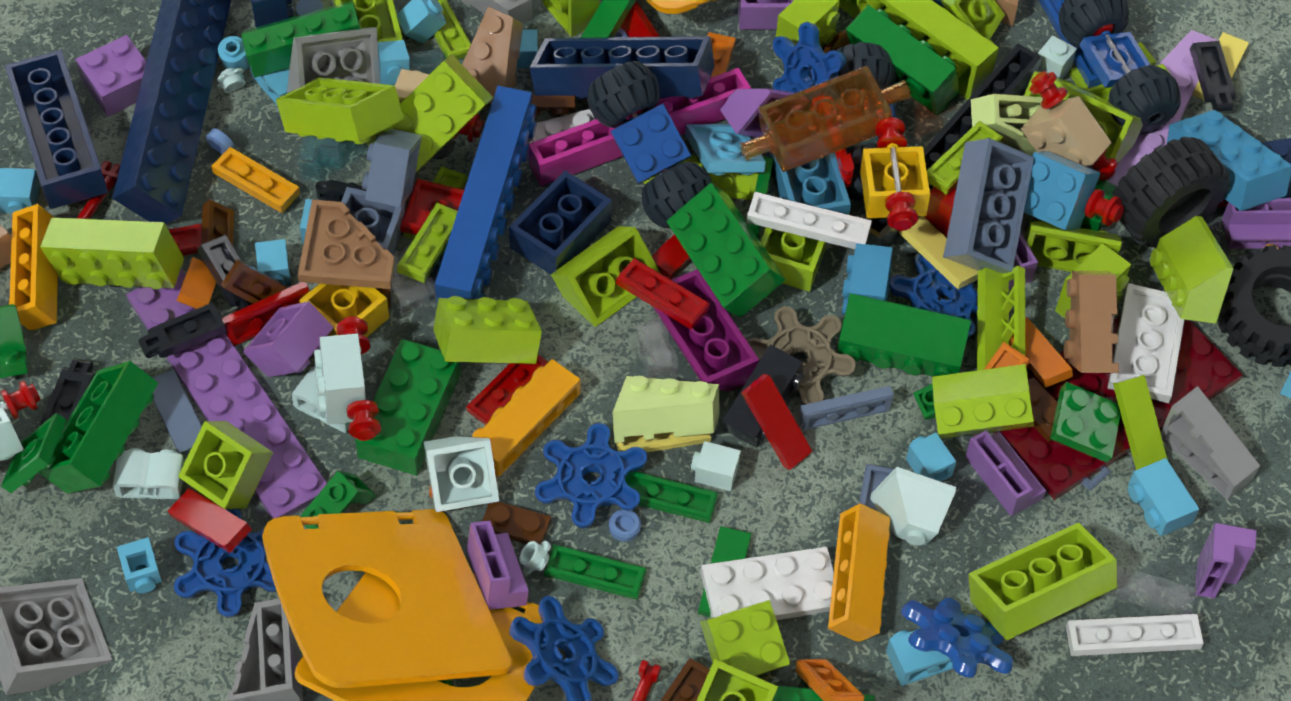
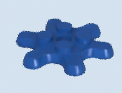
[773,22,846,115]
[889,253,978,339]
[535,423,647,529]
[174,508,277,618]
[509,596,619,701]
[901,598,1013,678]

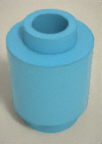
[218,36,250,71]

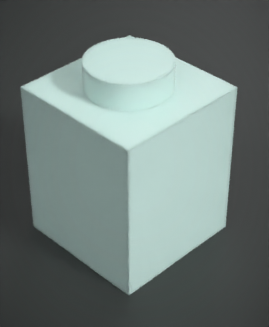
[1038,35,1077,79]
[691,441,741,491]

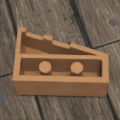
[462,7,523,104]
[1064,271,1119,373]

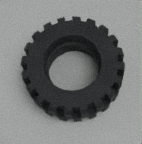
[1112,137,1230,247]
[1218,245,1291,367]

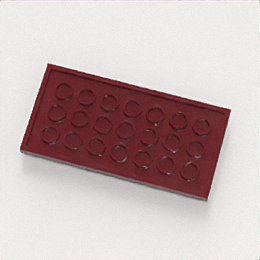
[993,316,1243,501]

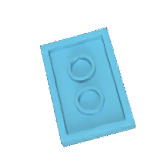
[685,124,766,175]

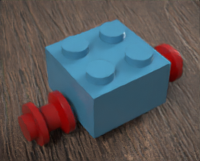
[1024,151,1124,231]

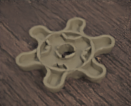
[746,306,856,405]

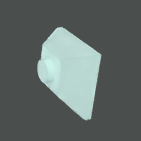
[423,436,499,512]
[870,467,956,546]

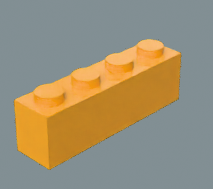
[9,204,58,330]
[471,359,581,477]
[828,503,890,642]

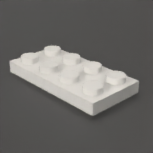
[1107,283,1184,403]
[700,547,834,620]

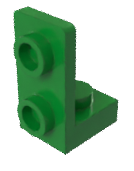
[0,304,29,378]
[300,470,376,529]

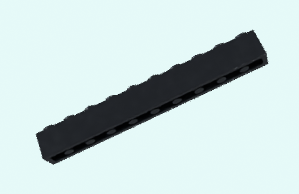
[863,44,1042,247]

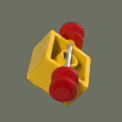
[860,117,930,231]

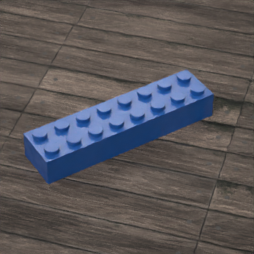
[435,85,537,303]

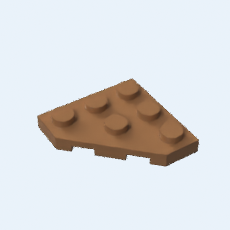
[298,200,395,289]

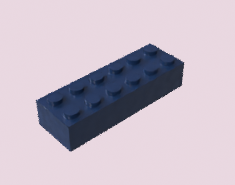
[530,36,715,99]
[5,50,108,210]

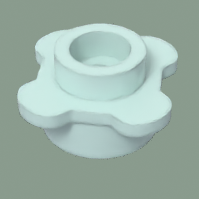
[217,68,246,93]
[520,541,551,575]

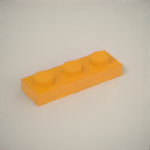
[211,147,300,213]

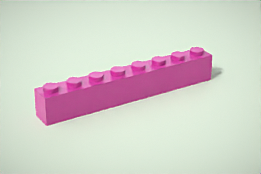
[528,68,751,186]

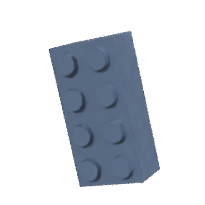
[943,138,1034,273]

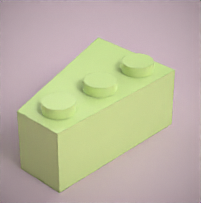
[971,94,1043,156]
[613,376,720,443]

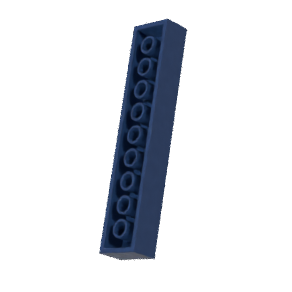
[112,0,231,224]

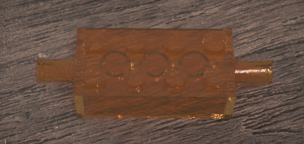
[739,66,911,172]

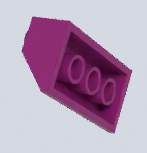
[652,269,759,392]

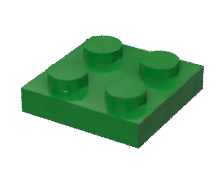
[1050,382,1121,463]
[1,413,67,493]

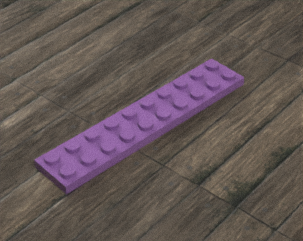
[126,269,327,519]

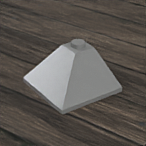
[287,27,380,93]
[0,578,112,695]

